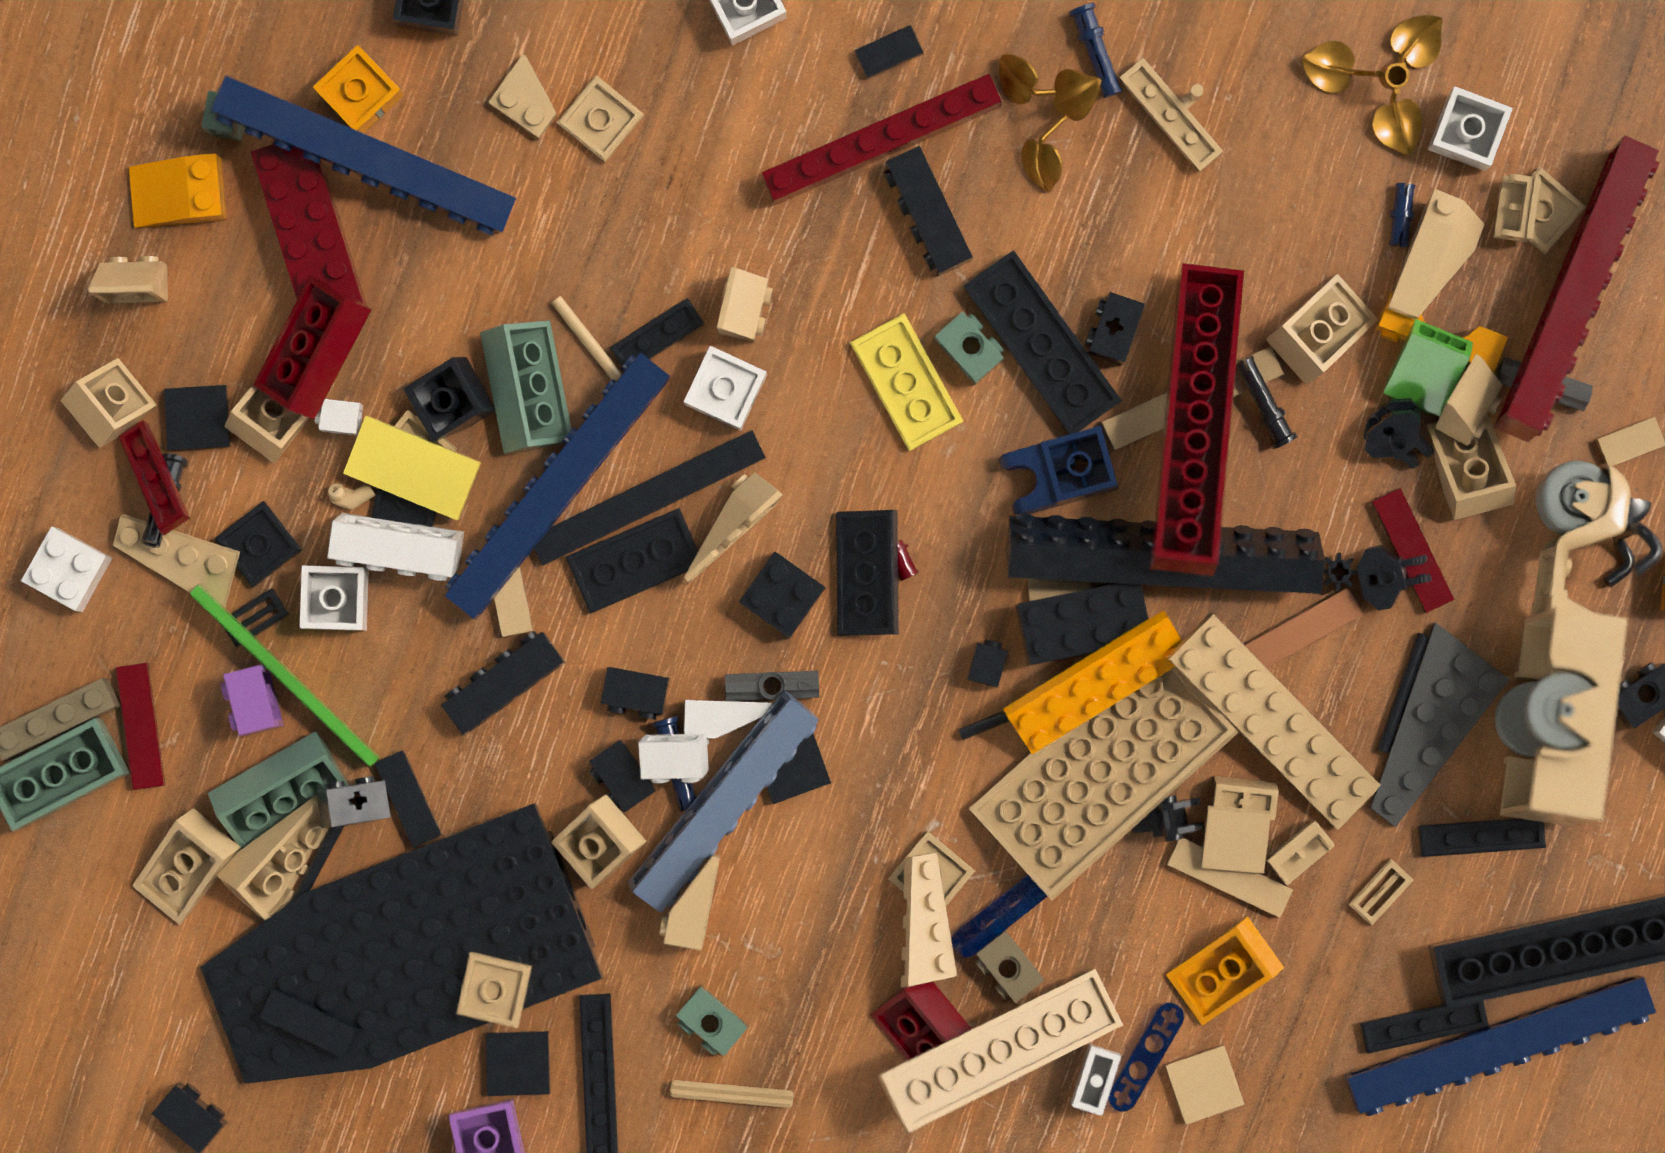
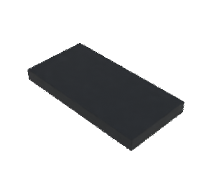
[566,508,699,614]
[836,510,899,636]

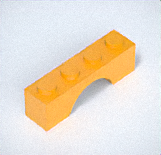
[1375,291,1508,372]

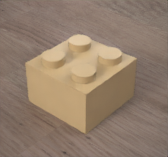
[551,795,647,889]

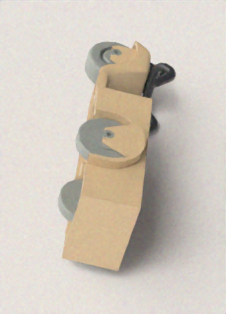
[1495,461,1663,826]

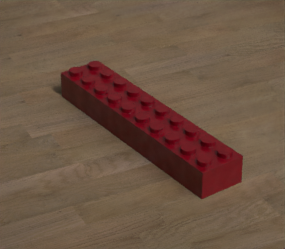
[1494,135,1659,442]
[1150,263,1244,576]

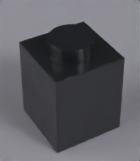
[967,639,1008,687]

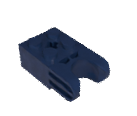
[999,426,1119,516]

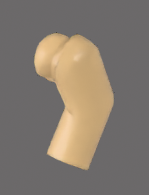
[327,483,376,509]

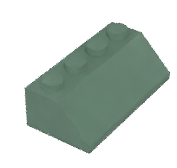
[480,320,572,454]
[208,731,350,849]

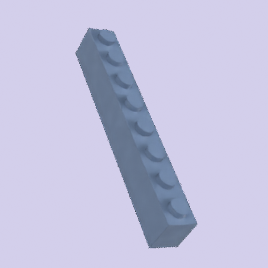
[627,690,819,913]

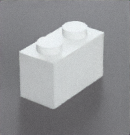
[639,734,709,783]
[1070,1043,1121,1116]

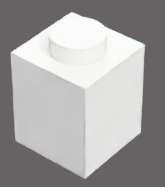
[315,399,363,436]

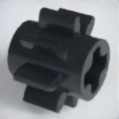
[1322,552,1358,592]

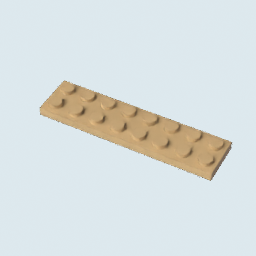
[1167,613,1380,830]
[878,969,1123,1134]

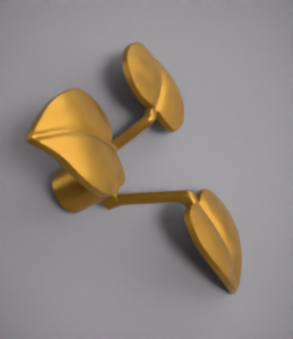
[1302,15,1443,155]
[999,53,1101,192]

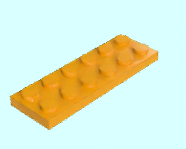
[1003,610,1182,755]

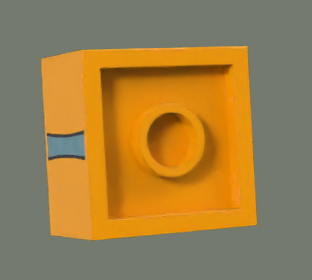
[313,45,404,133]

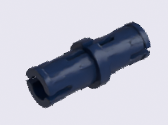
[1389,183,1416,247]

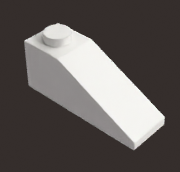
[684,700,773,745]

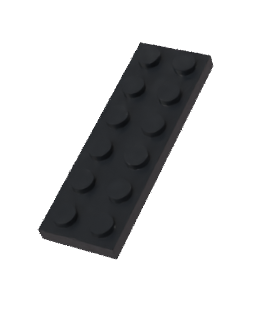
[963,250,1122,434]

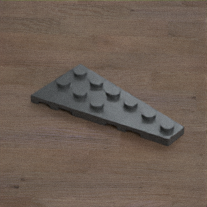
[1370,622,1509,827]

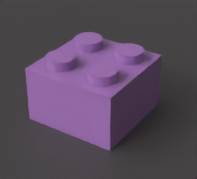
[221,665,284,736]
[449,1099,525,1153]

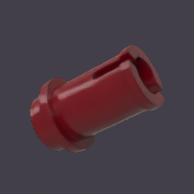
[898,539,919,581]

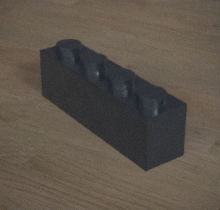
[883,146,973,277]
[441,631,566,735]

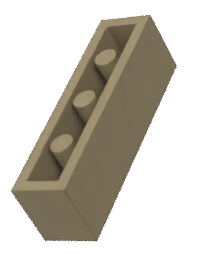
[0,678,121,761]

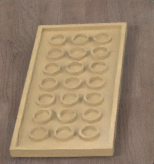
[969,667,1238,900]

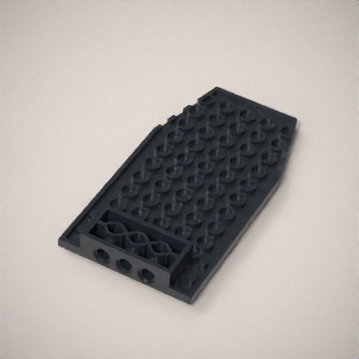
[200,803,604,1084]

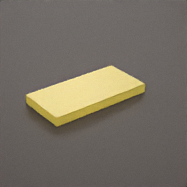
[850,313,964,451]
[343,416,481,520]

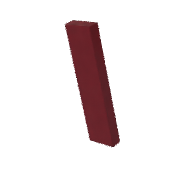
[118,420,190,535]
[1371,488,1455,613]
[116,663,166,790]

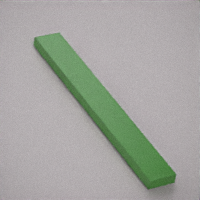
[190,585,380,766]

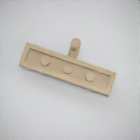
[1119,58,1223,172]

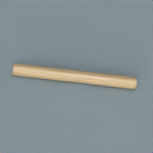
[551,296,623,382]

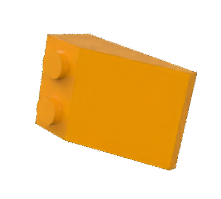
[129,153,227,228]
[1166,917,1284,1026]

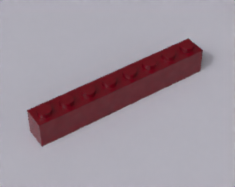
[762,73,1002,205]

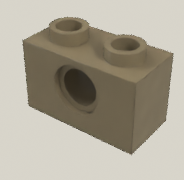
[975,929,1044,1003]

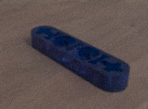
[951,875,1048,958]
[1108,1002,1184,1112]

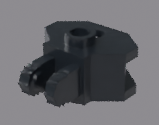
[1363,398,1434,469]
[1357,545,1432,611]
[1132,795,1204,842]

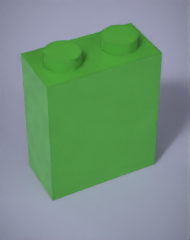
[1383,319,1473,416]

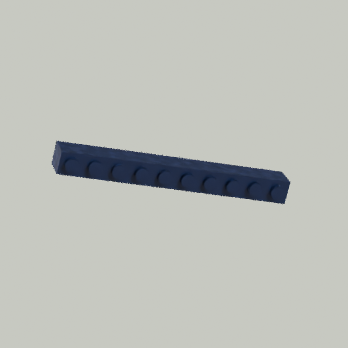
[210,75,516,236]
[445,352,671,620]
[1344,975,1656,1116]

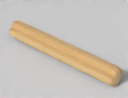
[670,1080,794,1108]

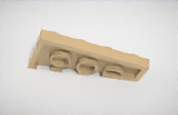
[113,514,240,608]
[901,853,957,987]

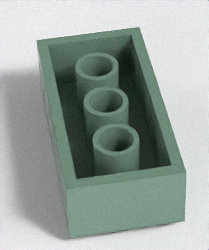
[0,718,130,831]

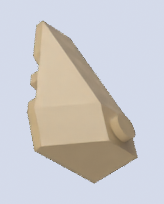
[1387,189,1484,319]
[682,473,782,586]
[216,795,330,921]

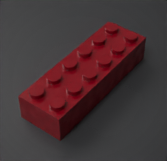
[250,144,368,307]

